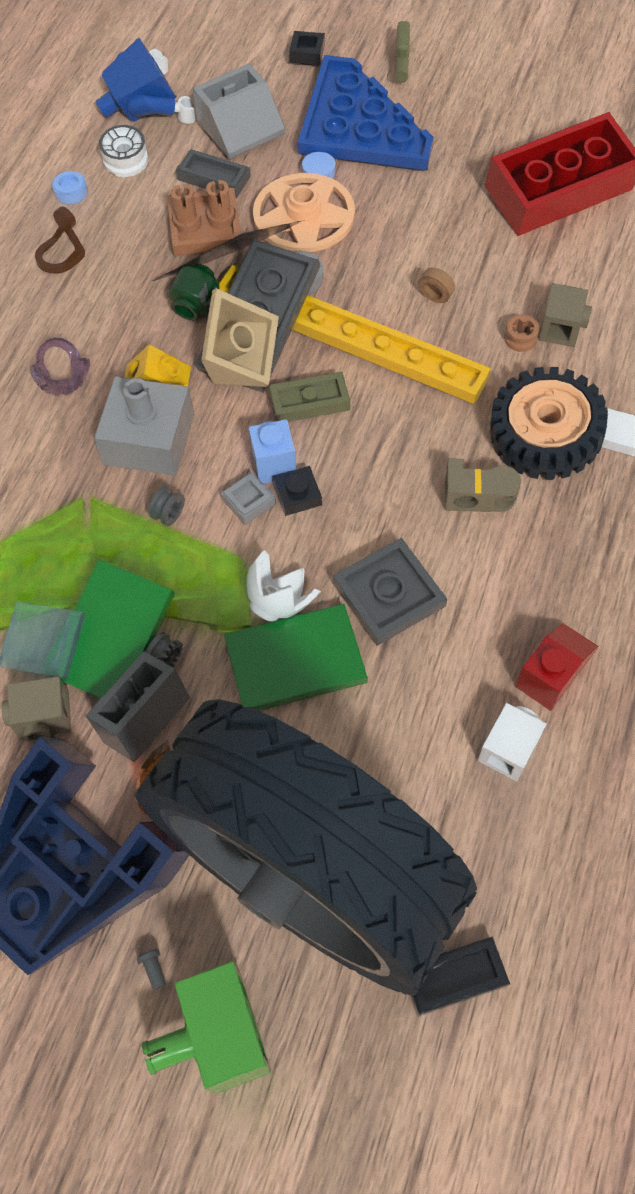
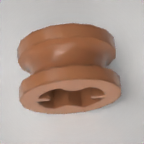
[504,314,540,352]

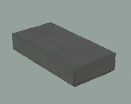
[176,149,251,199]

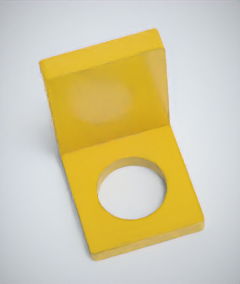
[124,344,191,387]

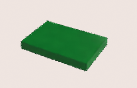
[44,560,175,698]
[224,604,368,711]

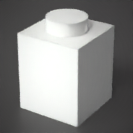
[478,703,547,782]

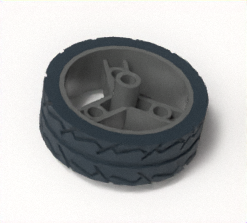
[135,699,477,995]

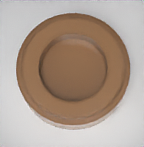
[418,267,456,303]

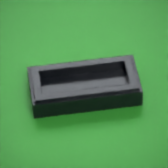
[411,936,510,1017]

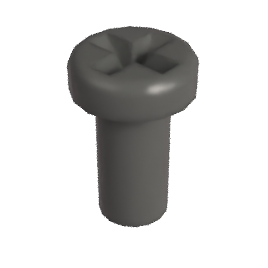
[137,949,166,990]

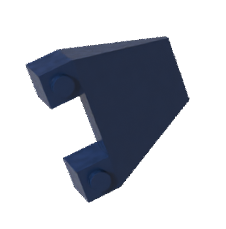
[0,736,190,975]

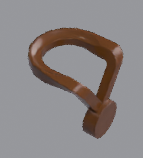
[35,206,85,274]

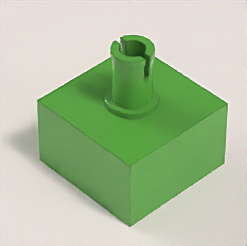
[142,961,272,1095]

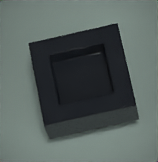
[289,31,325,65]
[273,466,322,516]

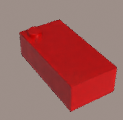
[484,112,635,236]

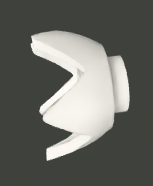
[246,550,321,622]

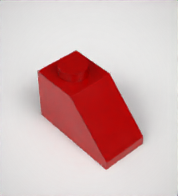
[515,623,599,711]

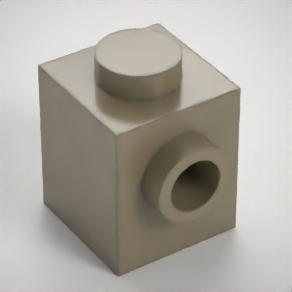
[539,283,592,347]
[1,676,71,742]

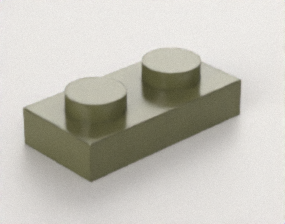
[269,372,350,422]

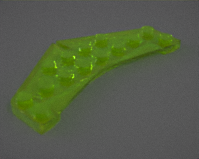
[0,498,251,633]

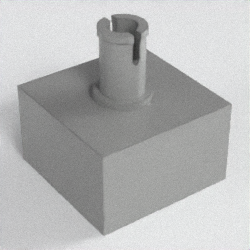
[94,376,194,476]

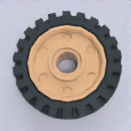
[490,367,608,480]

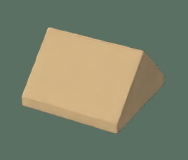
[201,288,279,387]

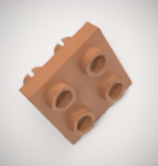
[167,180,241,256]

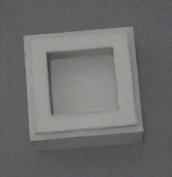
[220,471,276,525]

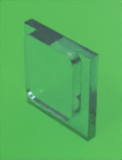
[0,601,85,679]

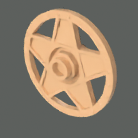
[253,173,355,253]

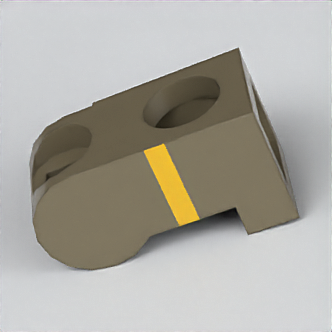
[445,458,521,512]

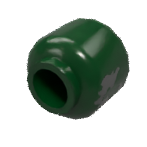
[168,264,220,321]

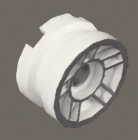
[99,125,149,177]

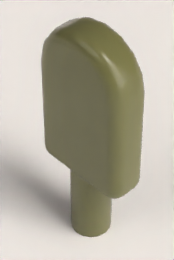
[395,21,410,83]

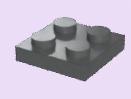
[333,538,447,646]

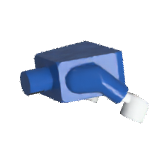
[95,38,196,124]

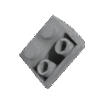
[193,63,285,159]

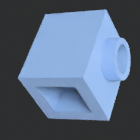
[249,419,296,484]

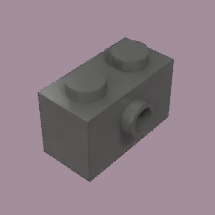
[86,652,190,762]

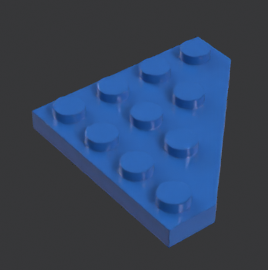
[297,55,434,171]

